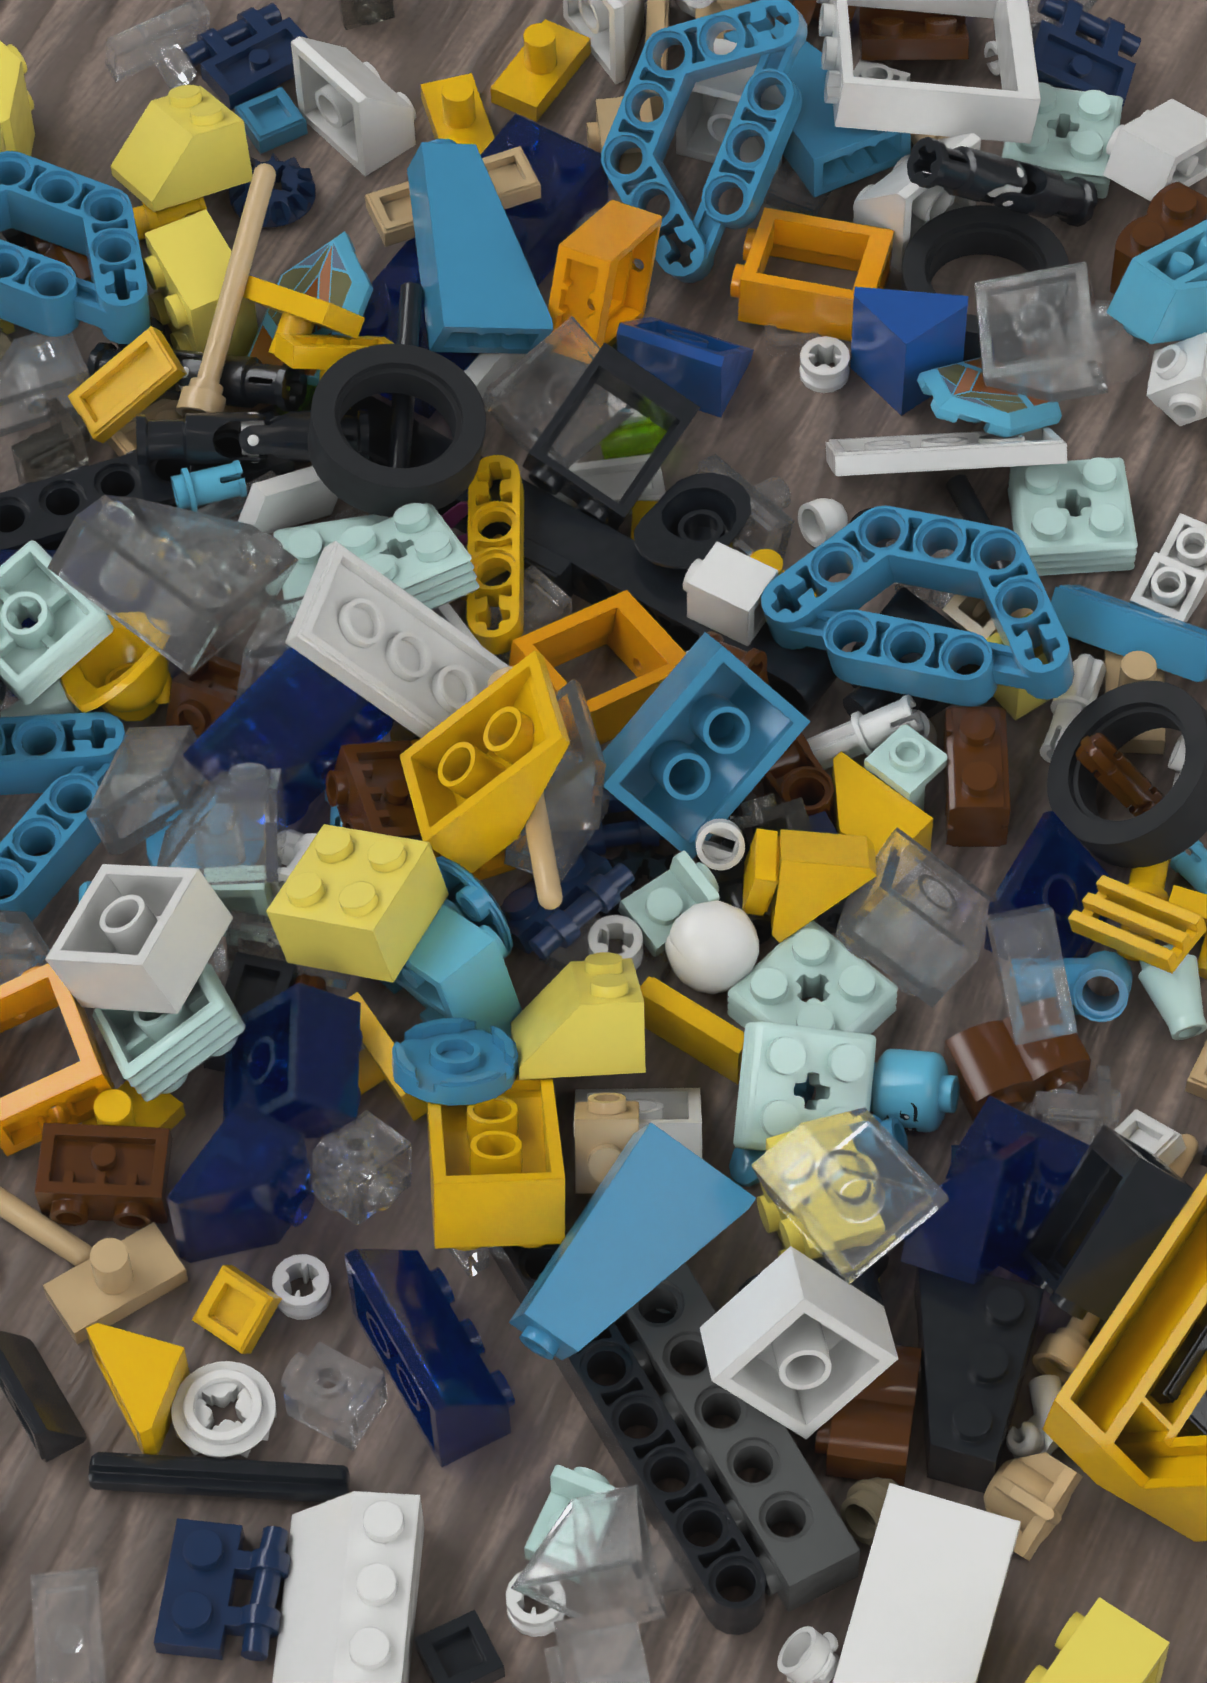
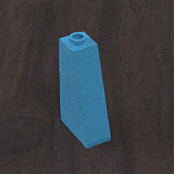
[724,18,911,197]
[407,139,553,354]
[509,1122,756,1360]

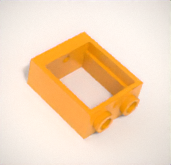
[542,200,663,363]
[730,207,894,342]
[509,590,686,755]
[0,963,115,1157]

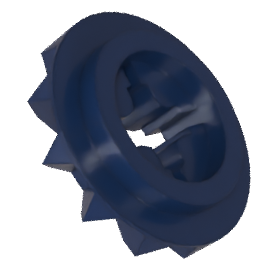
[229,153,316,227]

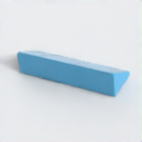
[1051,585,1207,682]

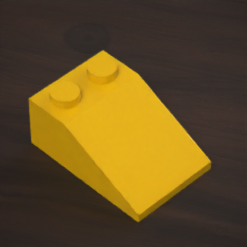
[399,650,570,873]
[427,1075,565,1251]

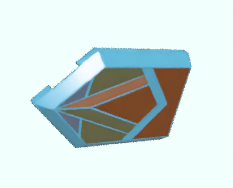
[248,231,374,386]
[917,356,1062,438]

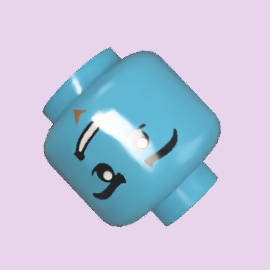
[869,1049,960,1132]

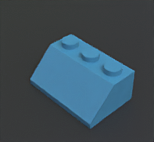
[587,632,811,860]

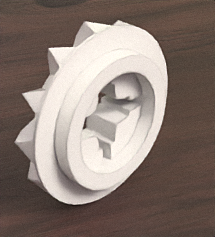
[171,1361,277,1459]

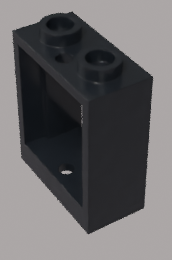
[522,342,700,530]
[1021,1124,1194,1322]

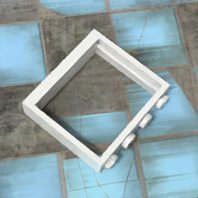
[816,0,1041,144]

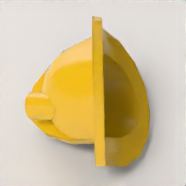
[60,610,174,721]

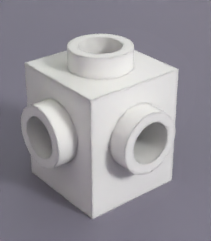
[1146,332,1207,426]

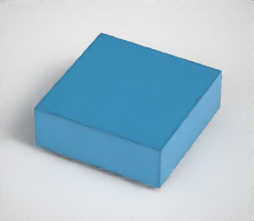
[234,87,308,154]

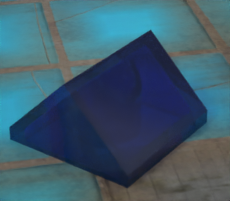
[984,811,1111,960]

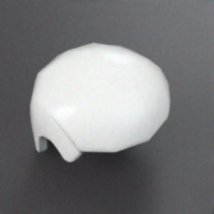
[665,900,759,994]

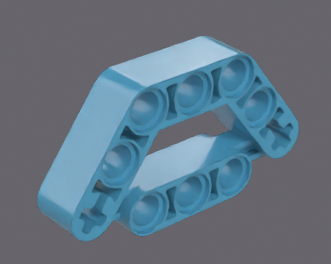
[601,0,808,283]
[0,151,151,344]
[761,505,1074,707]
[0,712,132,936]

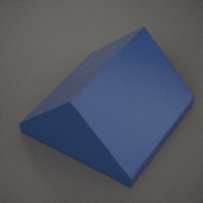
[850,287,969,416]
[617,317,754,418]

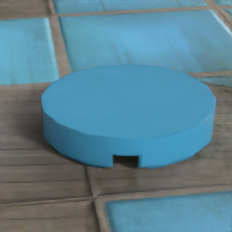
[392,1018,518,1106]

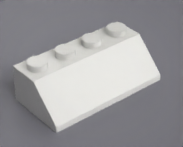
[272,1491,424,1683]

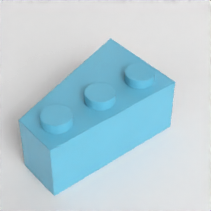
[1106,220,1207,344]
[379,899,522,1037]

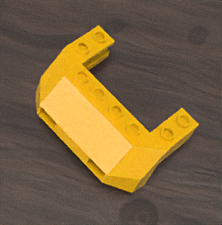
[1042,1173,1207,1542]

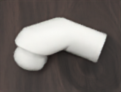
[1006,1375,1062,1458]

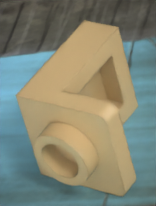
[574,1093,639,1194]

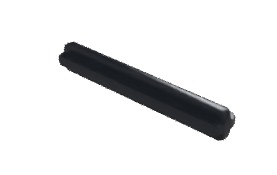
[88,1452,350,1503]

